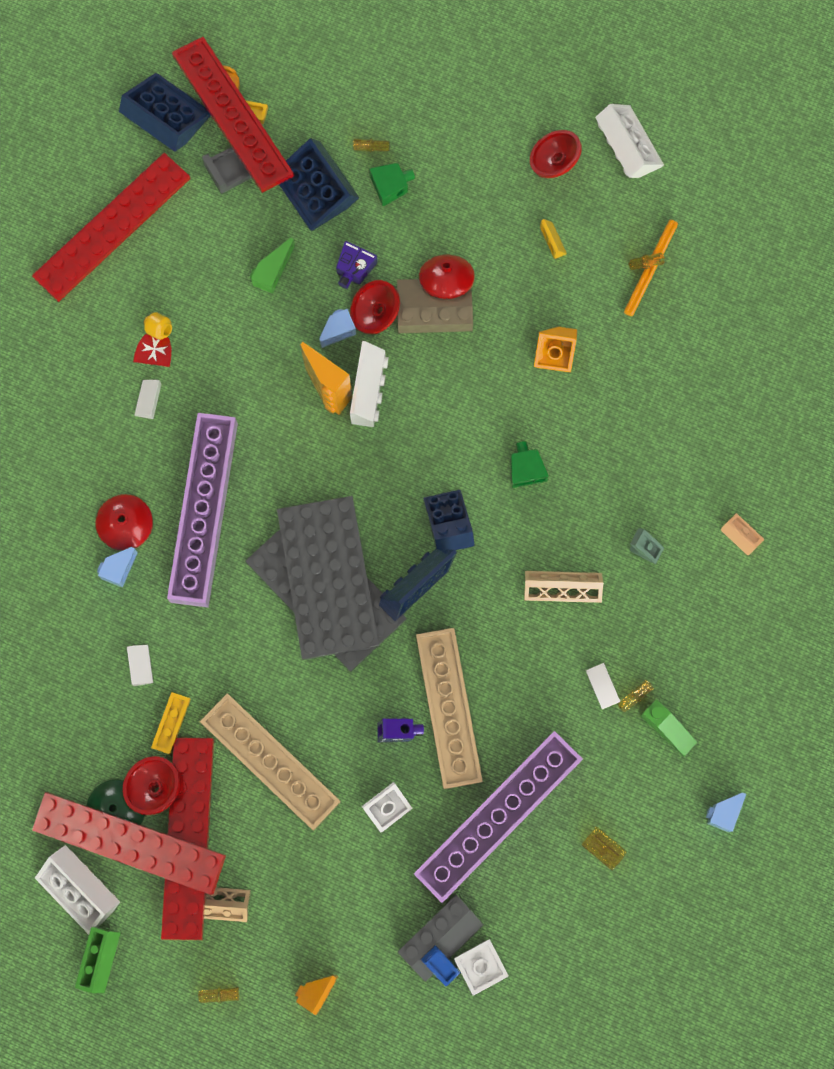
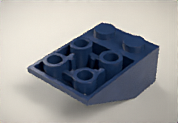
[424,490,475,550]

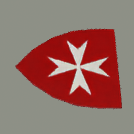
[133,333,172,367]

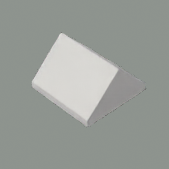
[362,782,413,832]

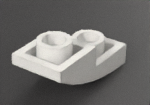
[586,663,620,709]

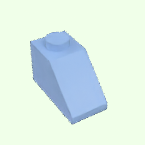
[319,309,356,348]
[97,547,138,587]
[706,793,746,832]

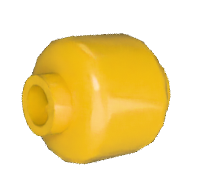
[144,312,172,340]

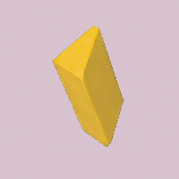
[540,219,567,259]

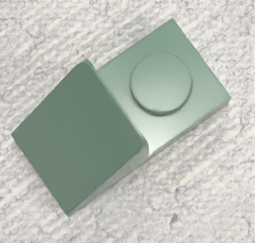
[630,528,664,564]

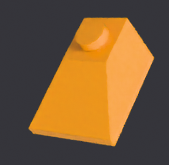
[534,327,577,373]
[295,975,338,1015]

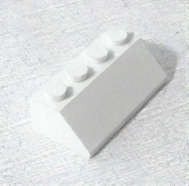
[595,104,664,178]
[350,341,389,427]
[35,845,120,935]

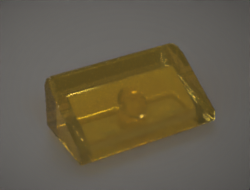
[581,826,627,871]

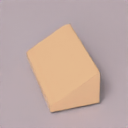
[721,513,765,555]

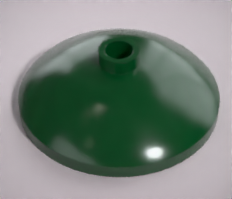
[86,779,145,825]

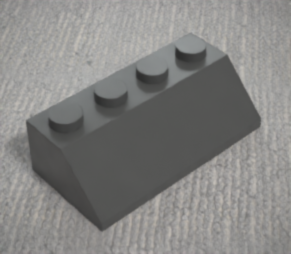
[398,895,483,982]

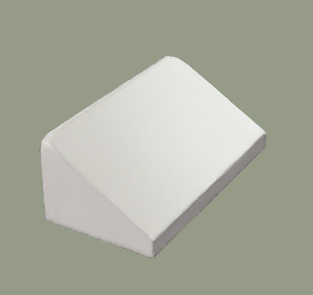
[135,380,161,419]
[127,645,153,686]

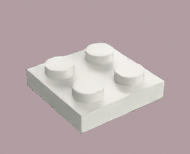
[454,939,508,996]

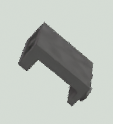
[202,147,252,194]

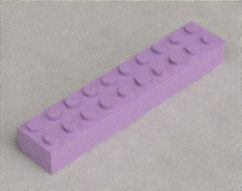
[167,413,238,608]
[414,731,583,903]

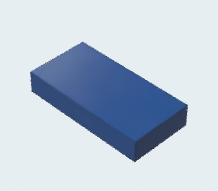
[421,945,461,986]

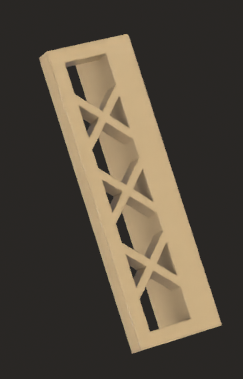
[524,571,603,603]
[204,887,250,922]

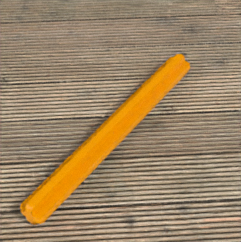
[624,220,678,316]

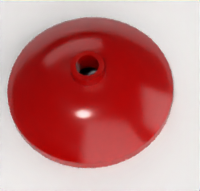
[530,130,582,178]
[419,254,475,299]
[350,280,400,334]
[95,494,153,551]
[123,756,180,815]

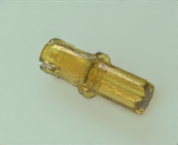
[353,138,390,153]
[628,253,665,270]
[618,680,654,712]
[198,987,239,1004]

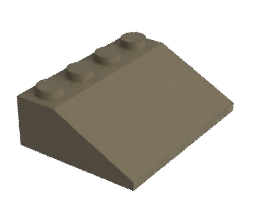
[397,279,473,333]

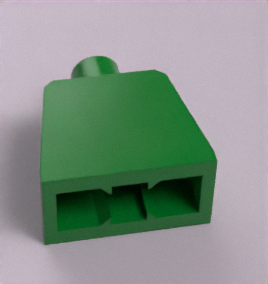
[369,163,415,206]
[510,441,549,488]

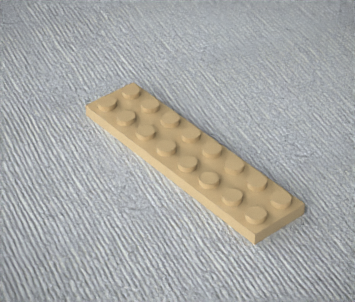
[416,628,483,789]
[200,693,341,831]

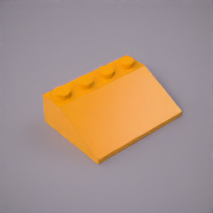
[300,342,352,415]

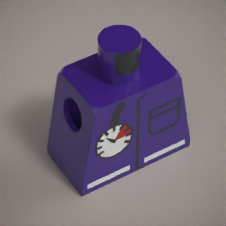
[336,241,377,289]
[377,719,424,742]

